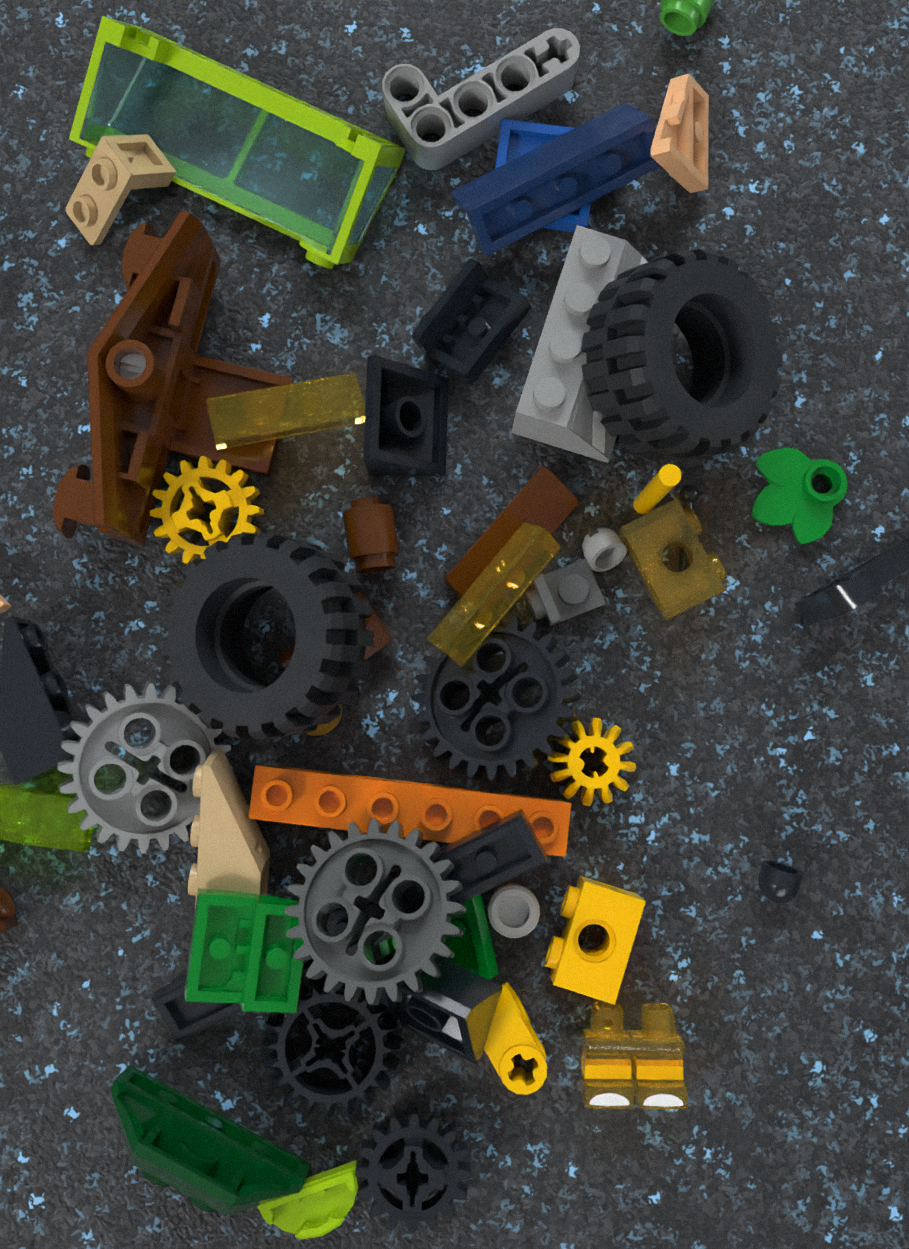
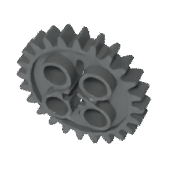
[284,818,466,1005]

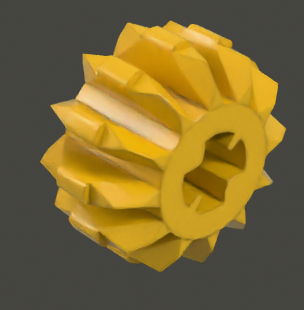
[547,718,636,806]

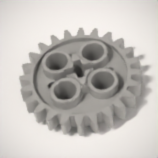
[57,682,233,853]

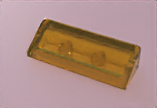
[206,373,365,450]
[427,522,561,667]

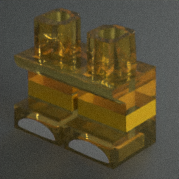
[580,1002,688,1109]

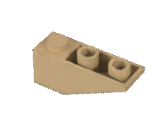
[188,748,271,908]

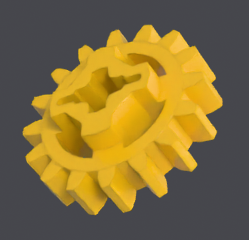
[150,456,264,564]

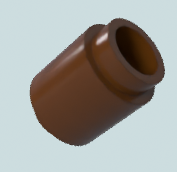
[342,497,399,574]

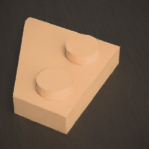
[651,74,709,193]

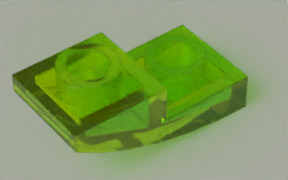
[0,783,93,851]

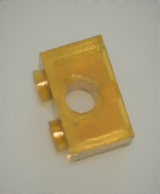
[619,499,727,621]

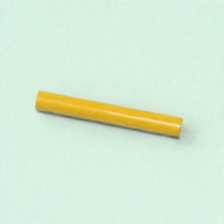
[633,464,681,514]

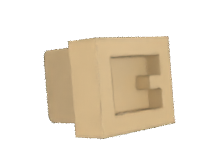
[66,134,176,245]

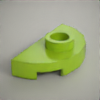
[257,1160,360,1239]

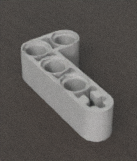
[382,28,580,170]

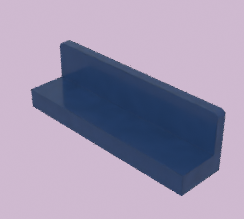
[451,103,661,256]

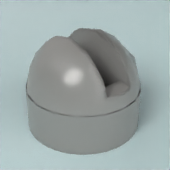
[582,527,627,572]

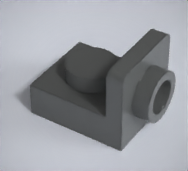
[525,558,606,628]

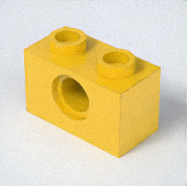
[544,876,646,1005]

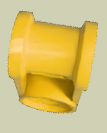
[483,982,547,1095]

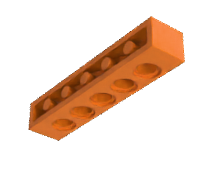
[248,764,572,857]

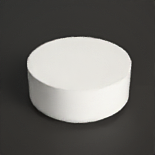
[488,883,540,938]

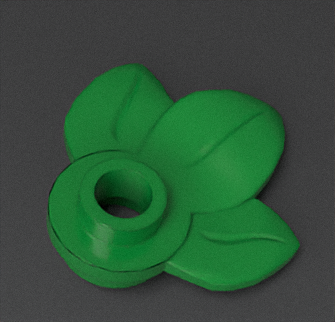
[751,448,848,545]

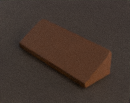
[444,465,580,615]

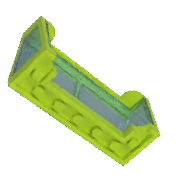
[69,16,406,269]

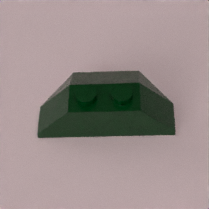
[110,1065,311,1216]

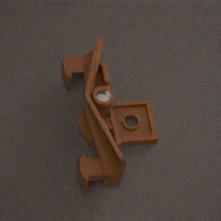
[53,211,295,546]

